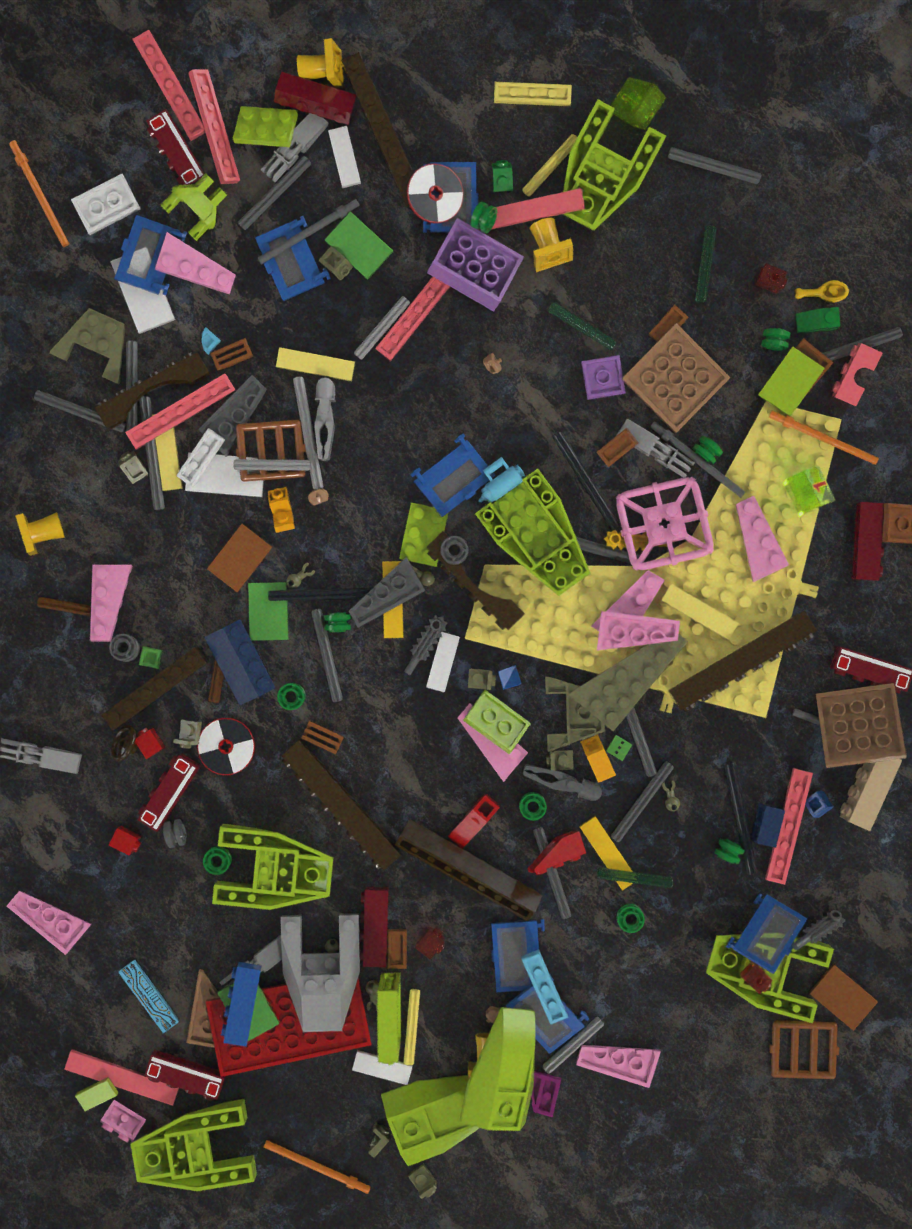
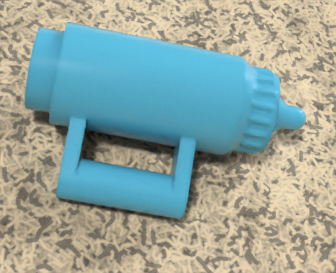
[479,457,526,503]

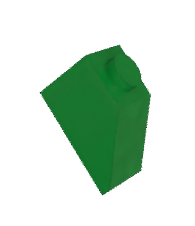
[795,307,840,333]

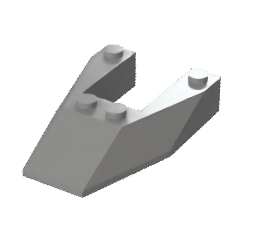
[281,913,360,1032]

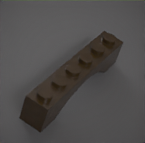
[95,352,210,431]
[427,531,525,631]
[101,647,209,731]

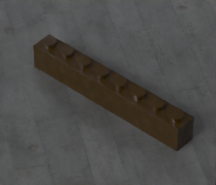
[341,52,413,207]
[668,610,817,712]
[282,739,402,871]
[395,819,543,921]

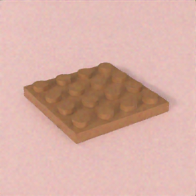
[622,323,730,433]
[816,683,906,768]

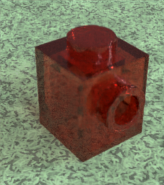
[755,263,788,293]
[415,926,445,959]
[740,961,773,994]

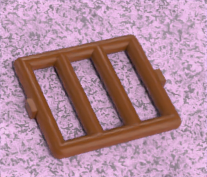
[236,420,306,482]
[769,1020,839,1079]

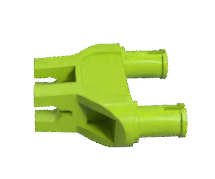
[160,173,227,241]

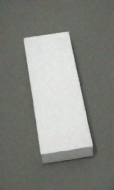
[328,126,361,188]
[176,428,225,487]
[426,632,460,692]
[352,1050,413,1085]

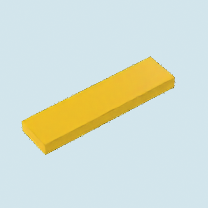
[382,561,403,638]
[579,816,638,890]

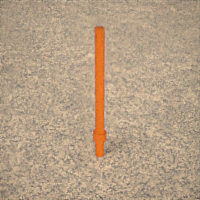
[9,140,69,247]
[769,411,879,465]
[264,1140,371,1194]

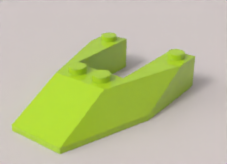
[563,100,666,231]
[212,824,334,910]
[706,933,834,1023]
[131,1099,257,1191]

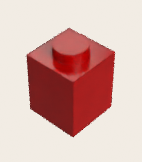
[135,728,165,759]
[109,826,142,855]

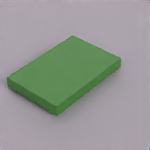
[325,211,393,280]
[248,582,289,641]
[217,982,280,1041]

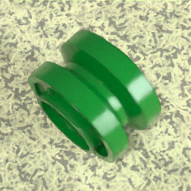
[471,201,498,233]
[761,328,791,351]
[692,436,723,465]
[324,612,351,632]
[277,683,306,710]
[519,792,547,820]
[714,839,745,864]
[203,846,232,875]
[616,903,645,933]

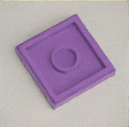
[581,355,626,400]

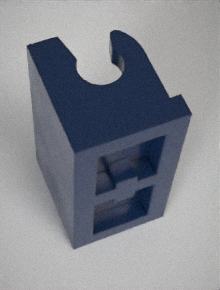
[750,803,785,848]

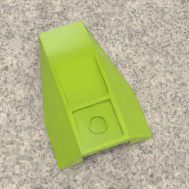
[475,469,590,596]
[459,1007,535,1131]
[381,1075,479,1166]

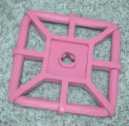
[616,477,714,571]

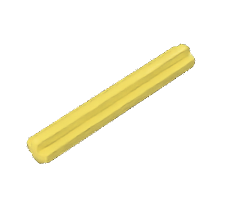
[522,134,577,197]
[404,989,420,1065]

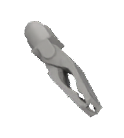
[261,113,328,182]
[315,378,336,461]
[616,419,695,478]
[0,738,82,774]
[219,935,282,987]

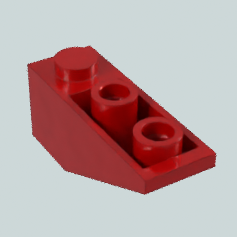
[448,793,500,849]
[527,831,586,875]

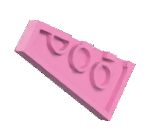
[155,232,235,295]
[736,496,789,582]
[90,565,132,642]
[591,570,665,631]
[597,611,680,650]
[457,703,528,782]
[7,891,91,955]
[576,1045,661,1088]

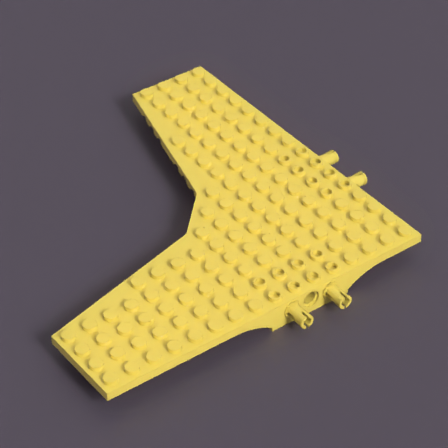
[465,401,842,718]

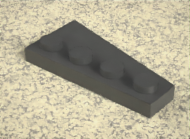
[198,375,267,457]
[349,557,425,628]

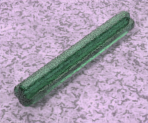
[695,226,717,302]
[548,302,616,350]
[597,867,673,888]

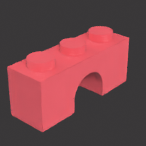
[832,343,882,406]

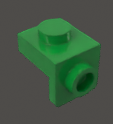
[492,160,513,192]

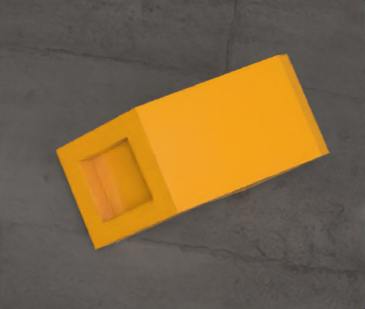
[268,487,295,533]
[581,734,616,783]

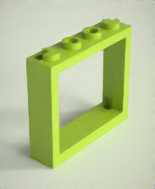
[377,973,401,1065]

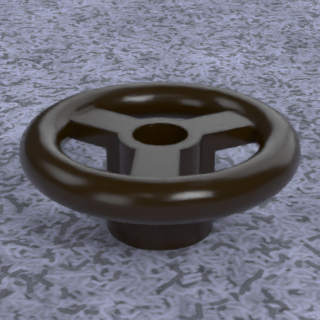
[111,725,138,762]

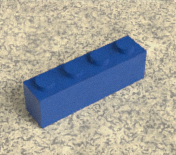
[221,962,262,1047]

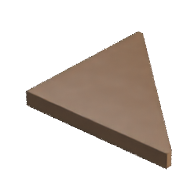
[186,969,219,1048]

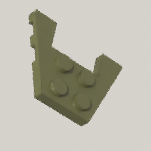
[50,308,126,384]
[545,676,605,752]

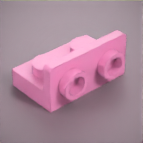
[100,1100,146,1143]

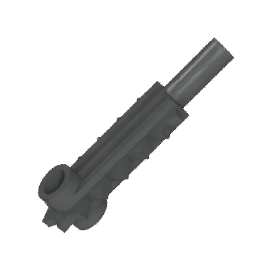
[404,615,447,675]
[792,910,845,950]

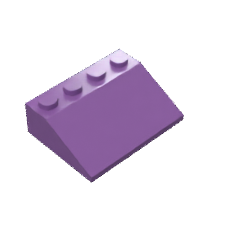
[427,218,524,311]

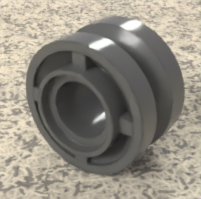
[441,536,468,565]
[109,634,140,662]
[163,819,187,848]

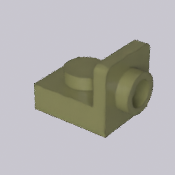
[319,246,353,281]
[118,451,149,484]
[468,668,496,690]
[173,719,202,748]
[546,750,573,771]
[369,1123,390,1158]
[408,1163,437,1199]

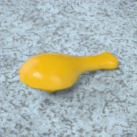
[795,280,849,303]

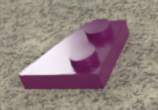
[531,1071,562,1117]

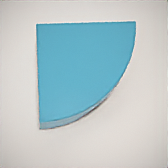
[201,328,221,355]

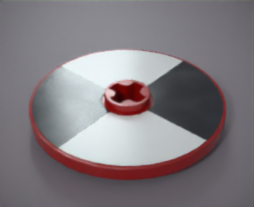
[407,164,463,223]
[197,718,255,775]

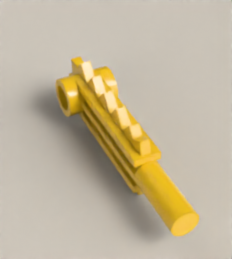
[604,530,667,551]

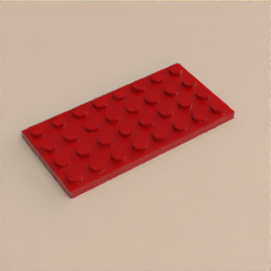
[206,978,372,1077]

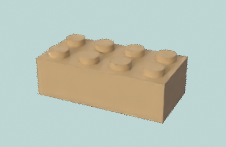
[840,759,902,831]

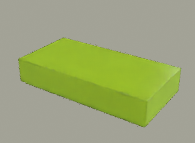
[75,1077,118,1111]

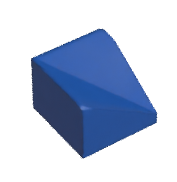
[498,665,521,690]
[805,791,834,818]

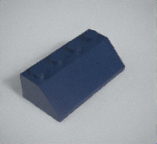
[204,619,275,705]

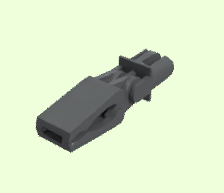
[523,764,602,801]

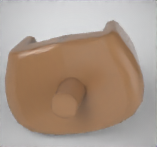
[483,353,502,374]
[308,488,328,505]
[486,1006,500,1024]

